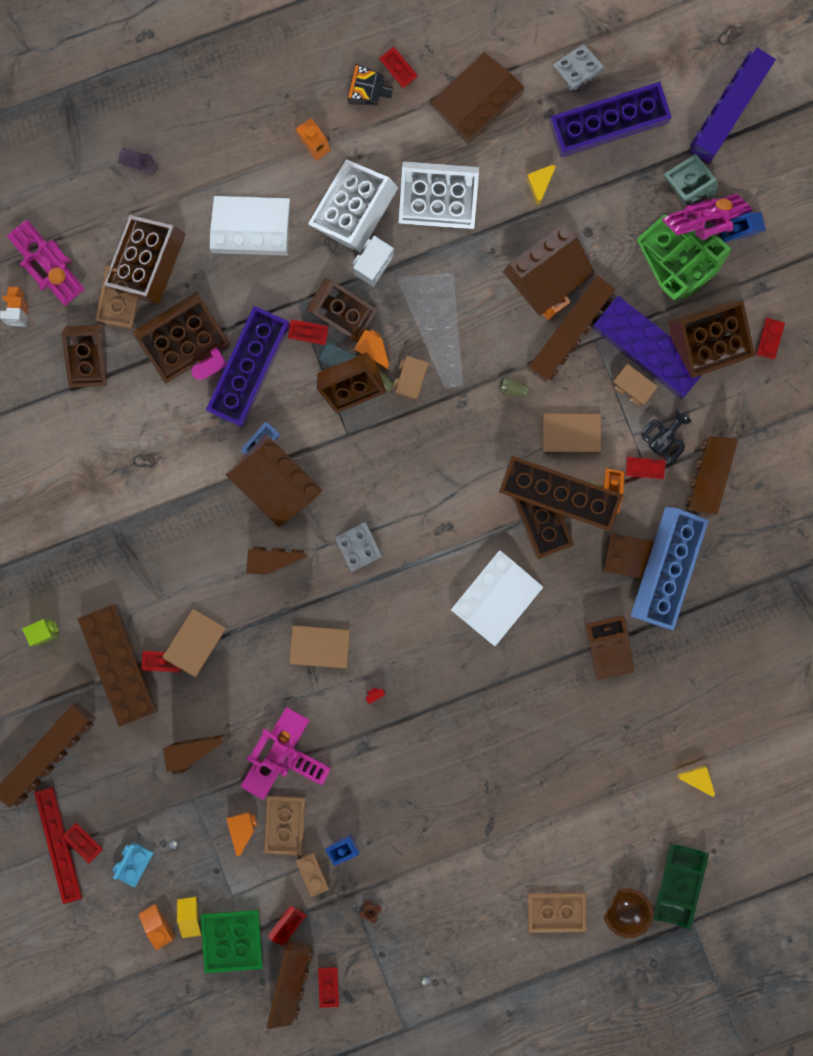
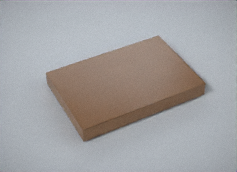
[95,266,139,330]
[543,414,601,453]
[162,609,226,678]
[289,626,350,668]
[264,795,306,856]
[528,892,587,933]

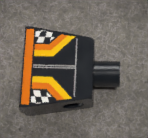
[347,64,393,106]

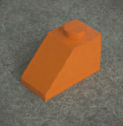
[354,329,389,371]
[603,468,625,513]
[226,811,257,856]
[139,903,176,950]

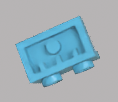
[112,842,154,888]

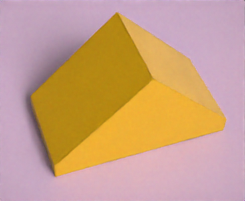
[526,165,556,205]
[676,766,715,797]
[177,896,202,938]

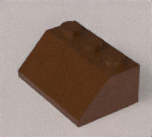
[316,352,386,413]

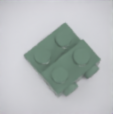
[664,154,718,208]

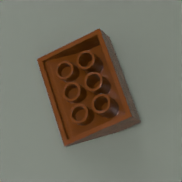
[429,52,525,145]
[104,215,186,304]
[503,222,595,316]
[133,291,230,384]
[668,300,755,378]
[225,434,323,527]
[685,436,738,518]
[163,733,230,774]
[266,939,314,1029]

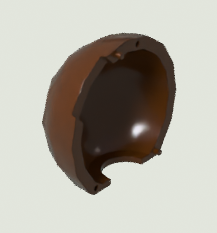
[604,888,654,938]

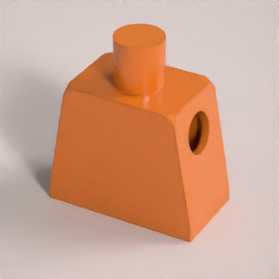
[295,118,331,162]

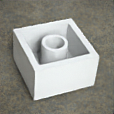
[353,236,394,287]

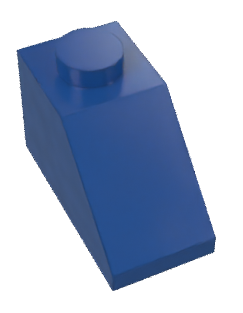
[720,212,766,243]
[325,834,360,866]

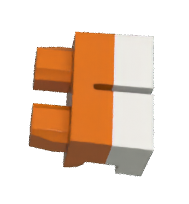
[0,286,28,327]

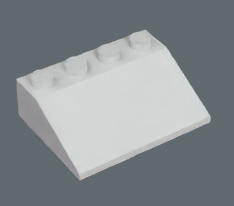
[308,159,398,253]
[399,162,479,229]
[210,196,290,256]
[451,550,543,646]

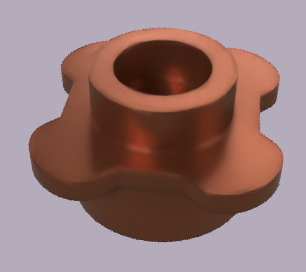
[359,901,382,923]

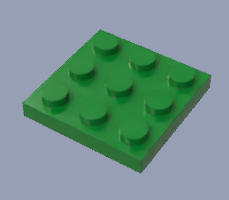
[200,909,263,973]

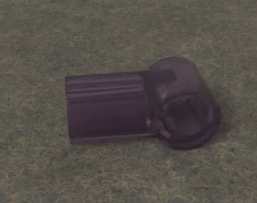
[118,147,158,175]

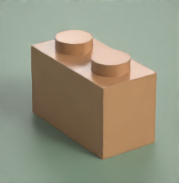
[393,356,429,401]
[612,364,658,407]
[296,851,330,897]

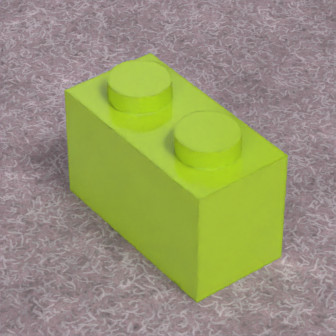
[22,619,59,646]

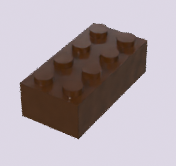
[512,497,574,560]

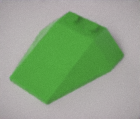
[637,214,731,301]

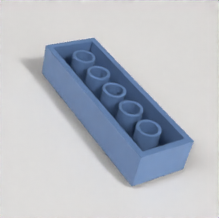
[630,507,709,631]

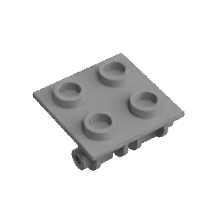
[552,44,604,91]
[335,522,382,572]

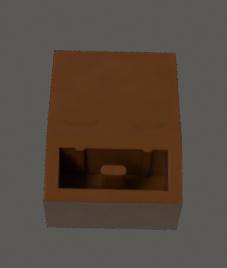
[246,546,308,575]
[584,616,634,680]

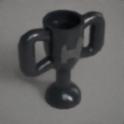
[641,410,692,462]

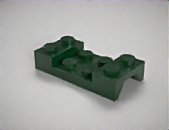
[653,842,709,930]

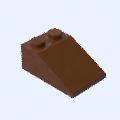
[305,278,378,342]
[61,324,107,388]
[602,533,654,579]

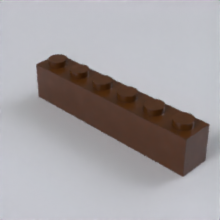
[528,275,615,383]

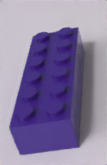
[690,47,776,165]
[549,81,672,158]
[592,296,702,400]
[206,306,290,428]

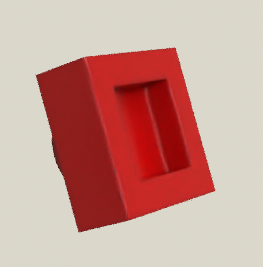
[365,686,386,704]

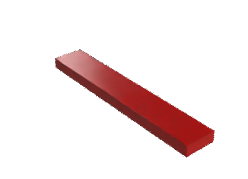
[34,786,83,904]

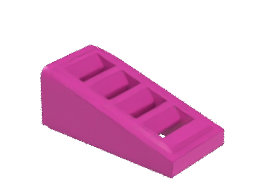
[289,751,331,785]

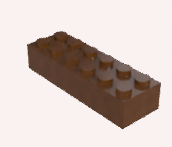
[499,456,623,531]
[77,604,158,727]
[0,703,95,808]

